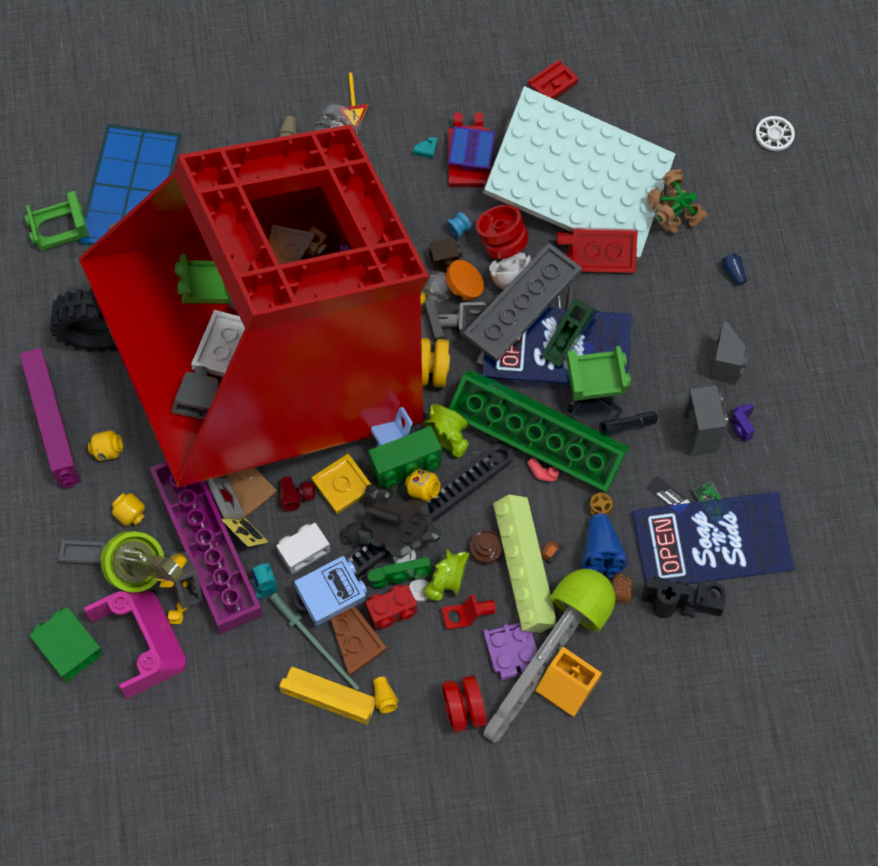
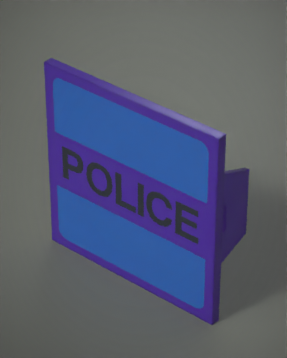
[448,126,495,171]

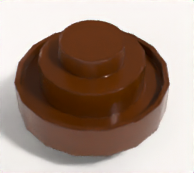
[470,530,503,564]

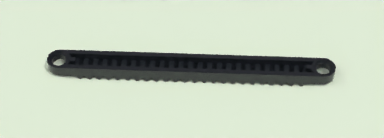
[294,443,513,614]

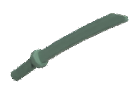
[270,593,360,691]

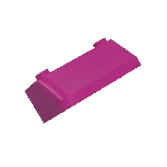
[84,590,187,699]

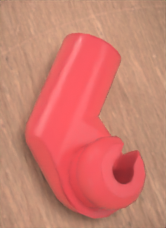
[527,458,559,482]

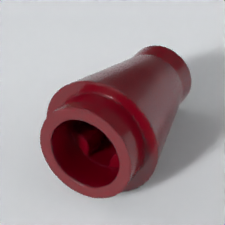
[279,477,302,511]

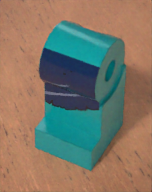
[250,563,279,600]

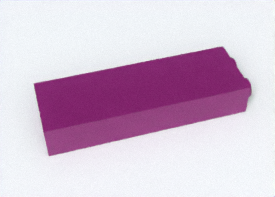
[20,348,81,488]

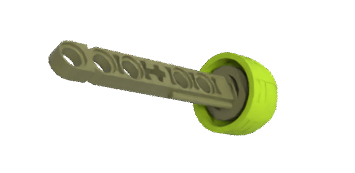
[100,531,184,592]

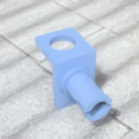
[371,407,412,447]

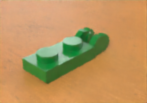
[367,557,434,589]

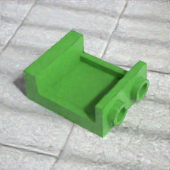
[175,254,232,304]
[566,346,631,401]

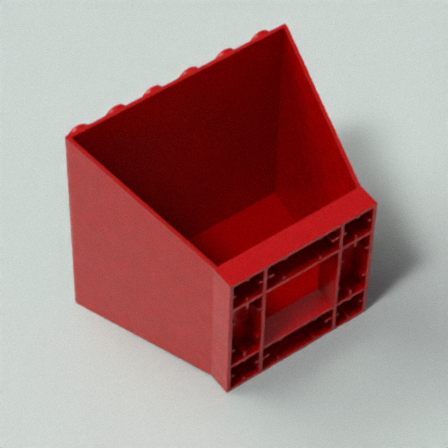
[79,124,429,488]

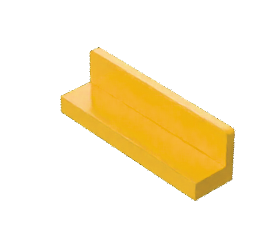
[279,667,376,725]

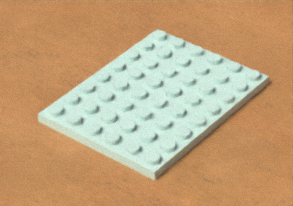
[483,86,675,261]

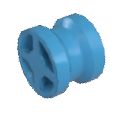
[446,212,472,239]

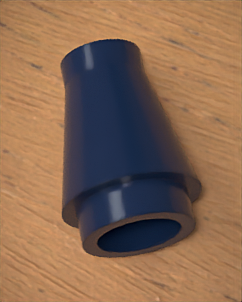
[721,253,748,286]

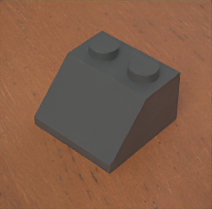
[710,322,748,384]

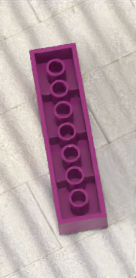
[150,461,263,634]

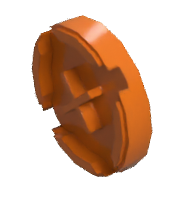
[445,260,484,301]

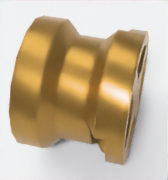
[589,493,613,516]

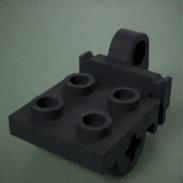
[641,577,725,618]

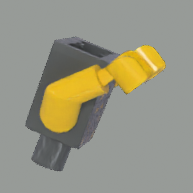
[157,551,204,624]

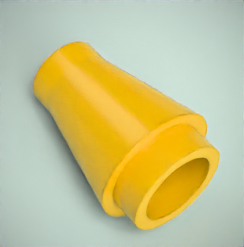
[373,676,399,713]

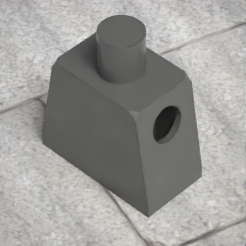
[171,366,218,420]

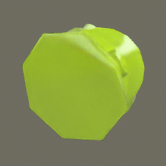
[422,404,469,457]
[423,548,470,601]

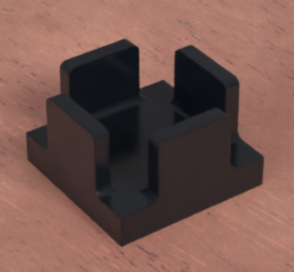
[565,396,623,432]

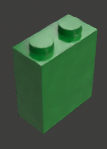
[29,607,104,683]

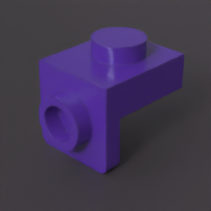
[730,403,755,443]

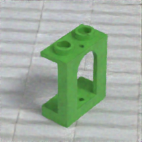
[25,191,89,251]

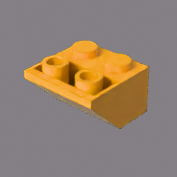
[535,647,602,718]

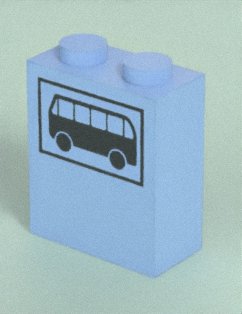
[294,556,367,626]

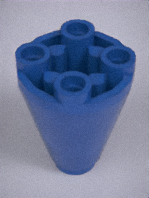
[582,514,628,579]

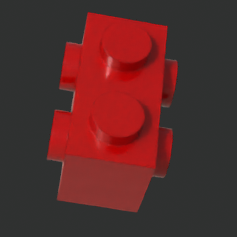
[366,585,418,631]

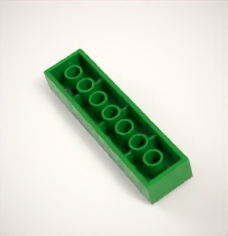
[449,370,630,492]

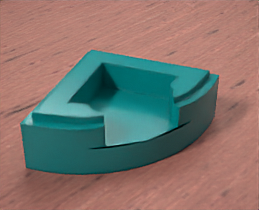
[413,137,438,159]

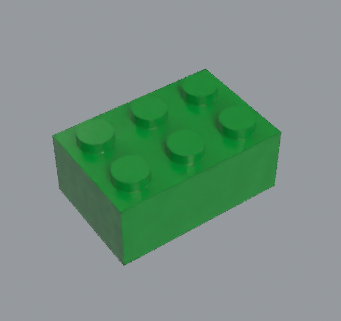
[368,426,442,489]

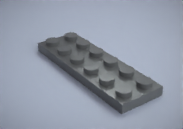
[463,243,582,362]

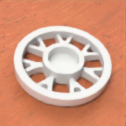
[755,116,795,151]

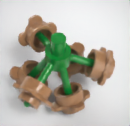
[648,169,707,233]

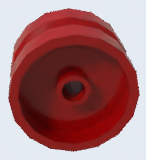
[476,205,529,259]
[442,675,487,733]

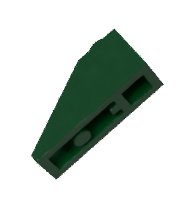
[541,299,598,367]

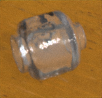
[422,272,452,305]

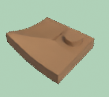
[225,468,277,519]

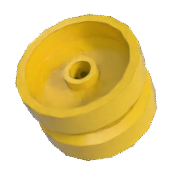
[422,338,450,388]

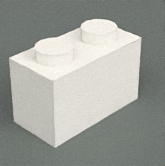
[276,523,331,575]

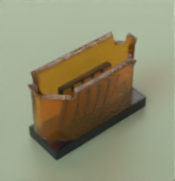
[541,539,564,564]

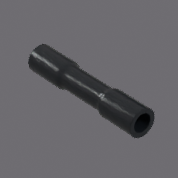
[599,411,658,435]

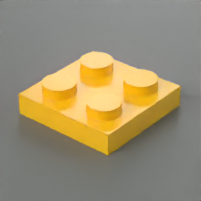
[311,454,371,514]

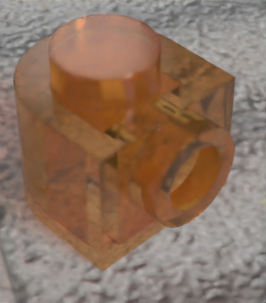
[612,574,632,604]

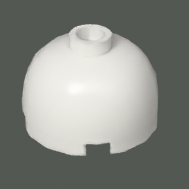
[489,253,532,290]

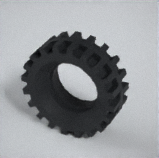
[50,289,117,352]

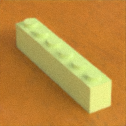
[493,495,557,633]

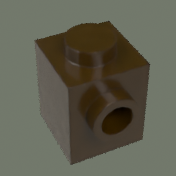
[429,238,462,271]

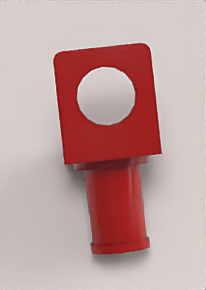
[441,594,496,630]

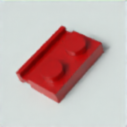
[528,59,579,99]

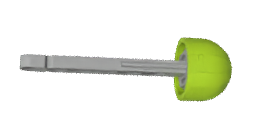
[484,569,615,743]

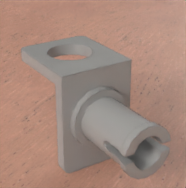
[439,302,486,338]

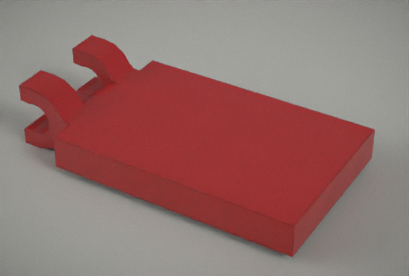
[448,113,491,188]
[557,228,638,273]

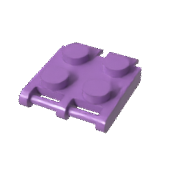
[483,623,538,680]

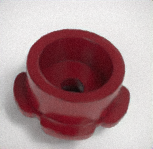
[299,480,315,502]

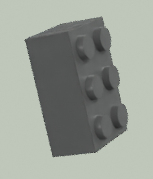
[682,385,728,456]

